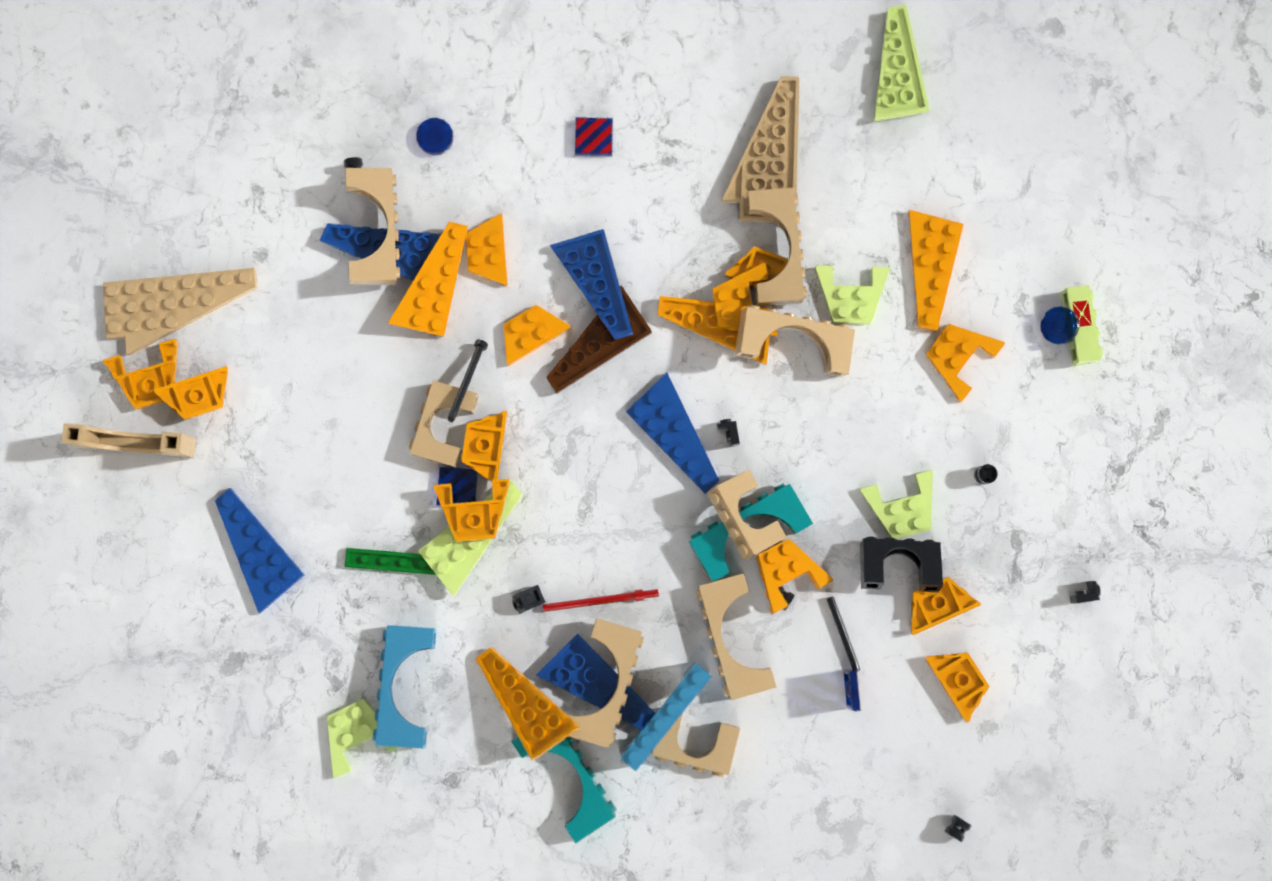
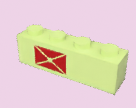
[1061,285,1103,365]

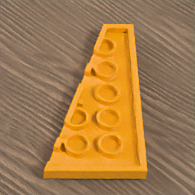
[908,210,964,332]
[657,296,772,365]

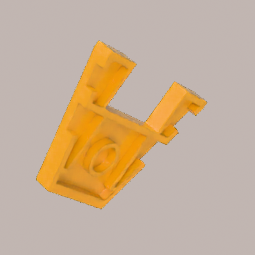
[712,263,778,337]
[925,324,1005,403]
[103,339,178,410]
[433,479,510,542]
[756,538,833,615]

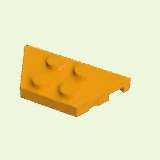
[466,214,508,286]
[725,246,788,288]
[504,305,571,366]
[154,366,228,421]
[461,411,508,482]
[911,577,981,635]
[924,652,989,723]

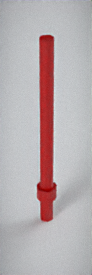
[543,589,659,612]

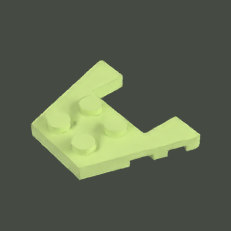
[815,266,889,324]
[859,470,933,539]
[327,699,398,779]

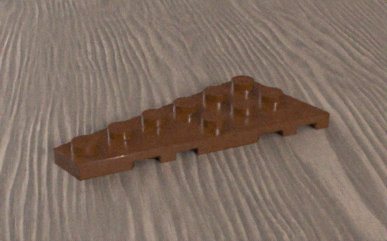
[546,285,652,394]

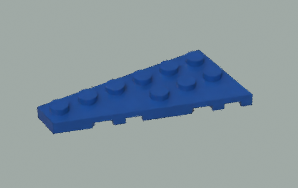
[320,223,442,282]
[550,229,633,340]
[626,373,719,494]
[215,488,305,614]
[536,634,656,730]

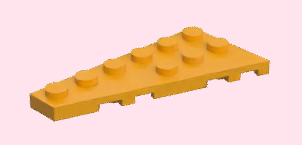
[387,221,468,337]
[475,648,580,760]

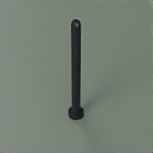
[448,339,488,422]

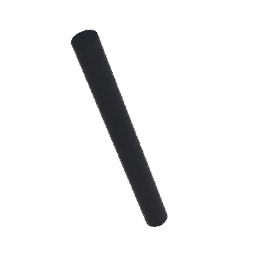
[826,596,861,672]

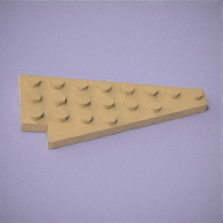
[722,76,800,223]
[103,268,257,355]

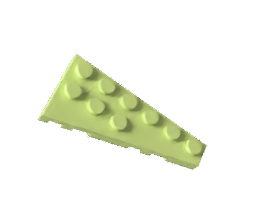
[874,5,930,122]
[418,480,523,597]

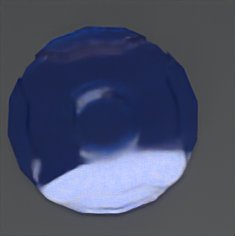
[416,118,454,156]
[1040,306,1080,345]

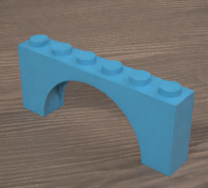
[373,625,437,749]
[620,662,712,771]

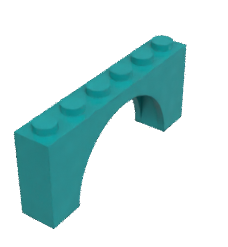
[689,483,813,582]
[511,736,617,844]

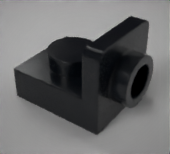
[716,419,740,447]
[1069,581,1101,604]
[512,585,546,614]

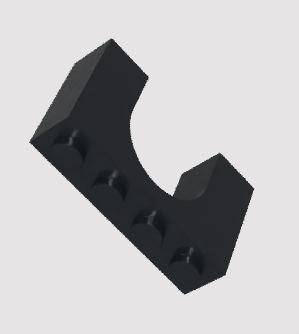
[860,536,943,593]

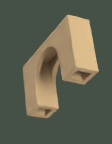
[409,380,479,468]
[706,470,787,561]
[652,713,740,777]

